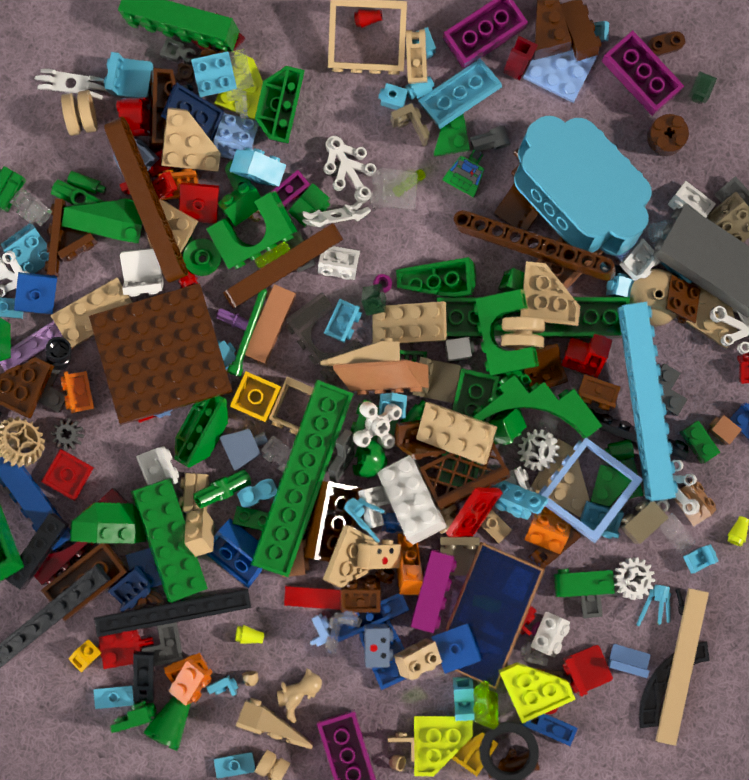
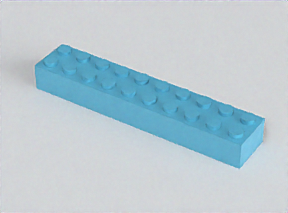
[618,302,678,501]

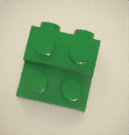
[110,701,157,733]

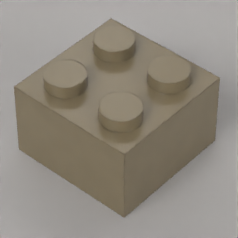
[619,500,669,544]

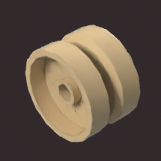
[61,90,98,136]
[501,317,545,349]

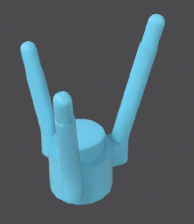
[344,498,384,543]
[636,585,671,626]

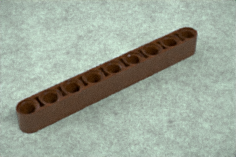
[104,117,188,283]
[454,210,616,281]

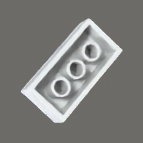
[377,456,447,545]

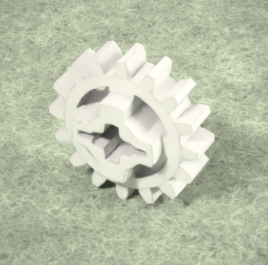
[517,429,560,472]
[613,557,655,600]

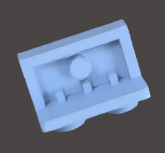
[310,613,331,647]

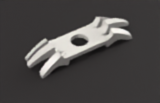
[35,69,107,100]
[302,202,371,228]

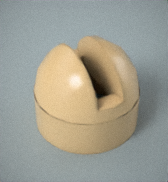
[242,671,258,686]
[389,755,406,772]

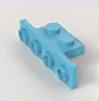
[490,480,548,520]

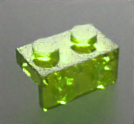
[473,680,498,730]

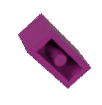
[271,170,310,208]

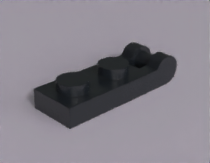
[133,651,154,702]

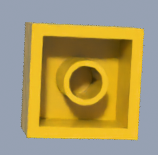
[230,371,282,423]

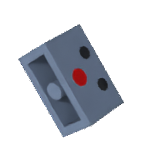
[364,624,393,668]

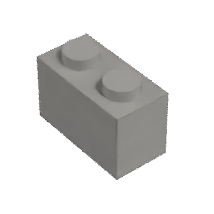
[444,337,475,362]

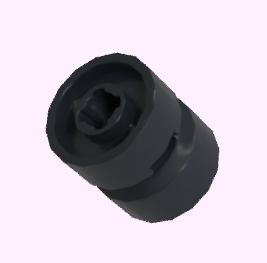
[46,337,71,370]

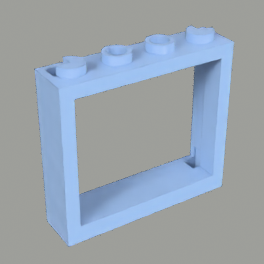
[539,438,643,543]

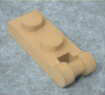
[406,29,428,84]

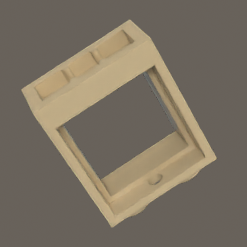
[269,377,313,435]

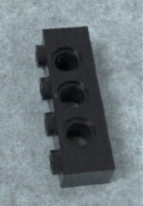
[5,513,70,590]

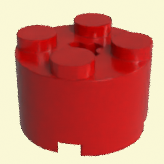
[116,97,150,136]

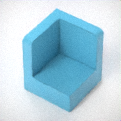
[379,393,407,419]

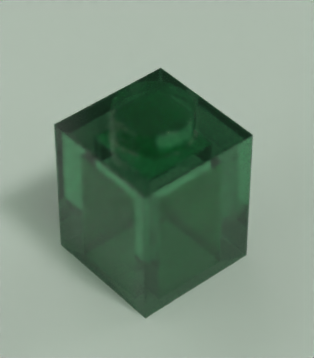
[688,71,717,104]
[361,284,387,316]

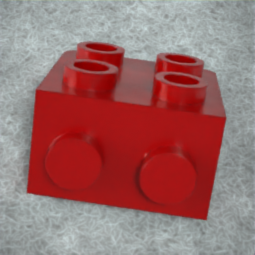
[562,645,613,697]

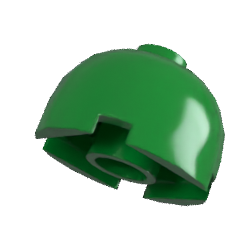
[353,440,387,478]

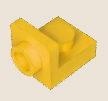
[68,640,101,673]

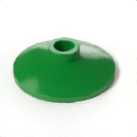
[183,239,221,276]

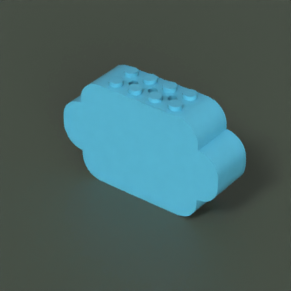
[514,116,652,255]

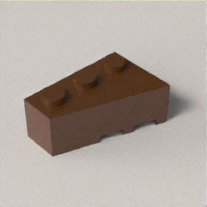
[534,0,572,60]

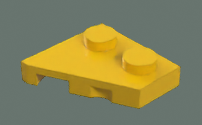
[451,732,499,776]

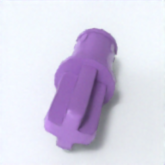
[216,308,249,331]

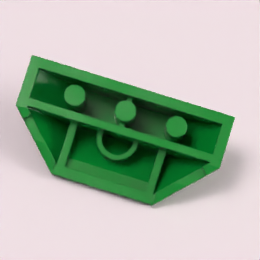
[255,66,305,144]
[174,396,228,468]
[70,502,146,544]

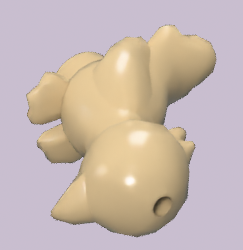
[277,668,322,723]

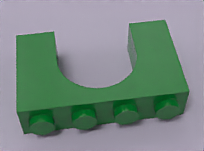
[206,191,298,270]
[474,289,539,375]

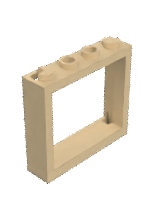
[328,0,407,75]

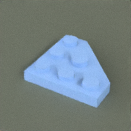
[523,48,598,103]

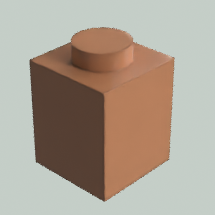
[708,415,742,445]

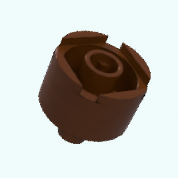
[647,114,689,156]

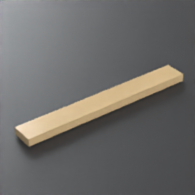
[656,588,709,746]

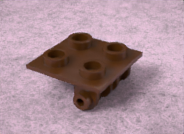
[666,274,701,324]

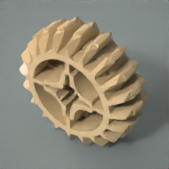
[0,416,45,468]

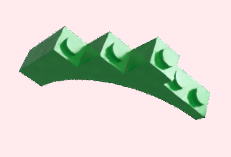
[472,375,602,438]

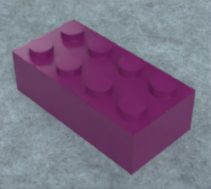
[443,0,528,69]
[602,30,684,116]
[410,549,457,633]
[317,709,376,780]

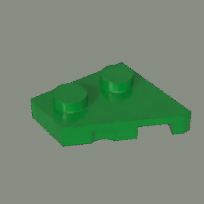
[434,113,470,157]
[591,464,632,507]

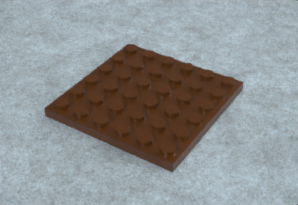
[89,283,233,425]

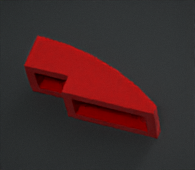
[284,586,341,610]

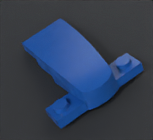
[330,593,409,690]

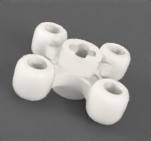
[353,401,402,449]

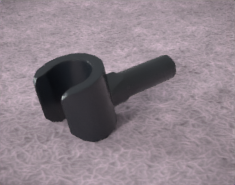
[675,589,685,615]

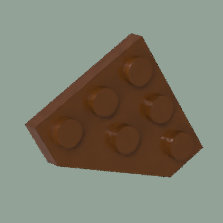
[0,357,54,419]

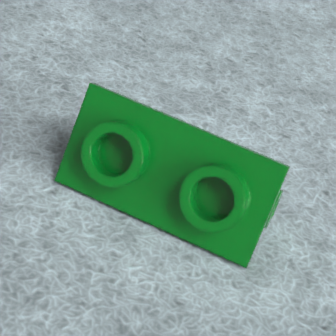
[232,506,269,531]

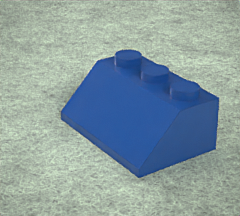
[206,518,264,588]

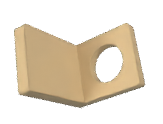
[388,732,414,762]

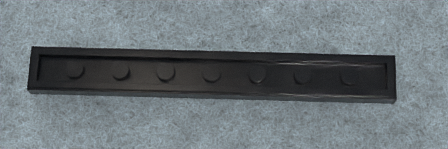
[0,564,110,668]
[94,588,251,637]

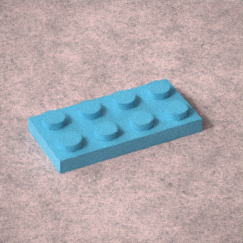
[418,58,502,129]

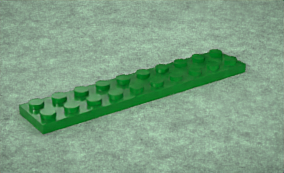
[251,380,354,577]

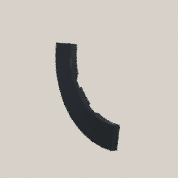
[639,641,710,728]

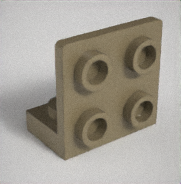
[390,103,430,147]
[707,192,749,242]
[413,357,462,403]
[440,537,480,576]

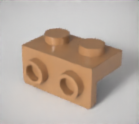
[674,479,716,526]

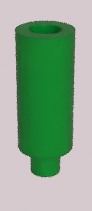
[67,171,106,194]
[400,400,426,423]

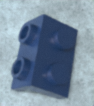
[108,566,152,612]

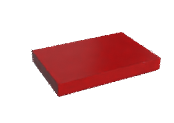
[446,487,503,537]

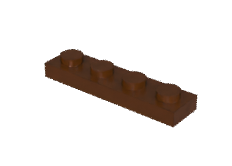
[45,198,66,278]

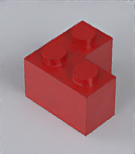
[561,334,613,378]

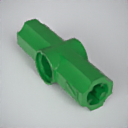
[50,179,102,205]
[193,469,251,509]

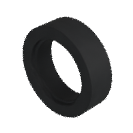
[480,722,539,780]

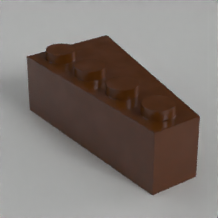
[149,68,176,149]

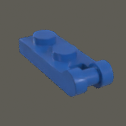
[520,714,578,746]

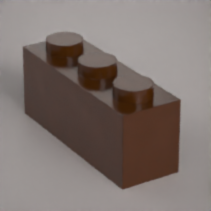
[560,0,601,61]

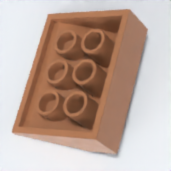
[333,360,429,395]

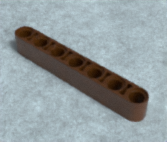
[223,223,344,309]

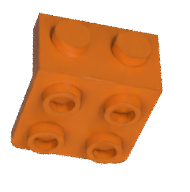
[61,371,94,414]
[524,507,572,554]

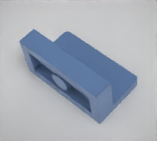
[607,644,650,678]

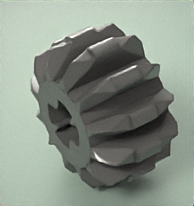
[51,418,85,451]

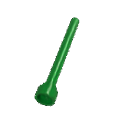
[227,289,267,377]

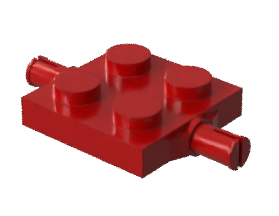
[97,630,154,669]

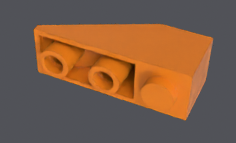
[397,534,423,595]

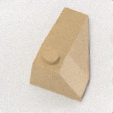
[320,338,400,366]
[236,698,314,749]

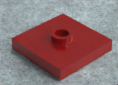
[179,182,219,224]
[41,448,94,501]

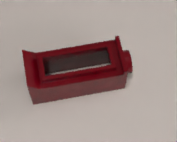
[503,36,538,81]

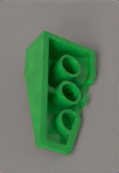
[62,198,142,243]
[396,257,477,298]

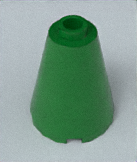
[143,696,191,751]

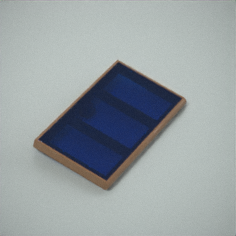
[440,542,545,689]

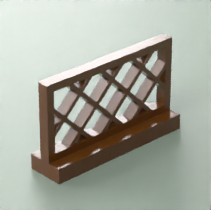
[419,442,510,511]

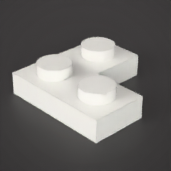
[358,486,391,528]

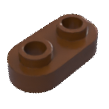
[648,31,685,56]

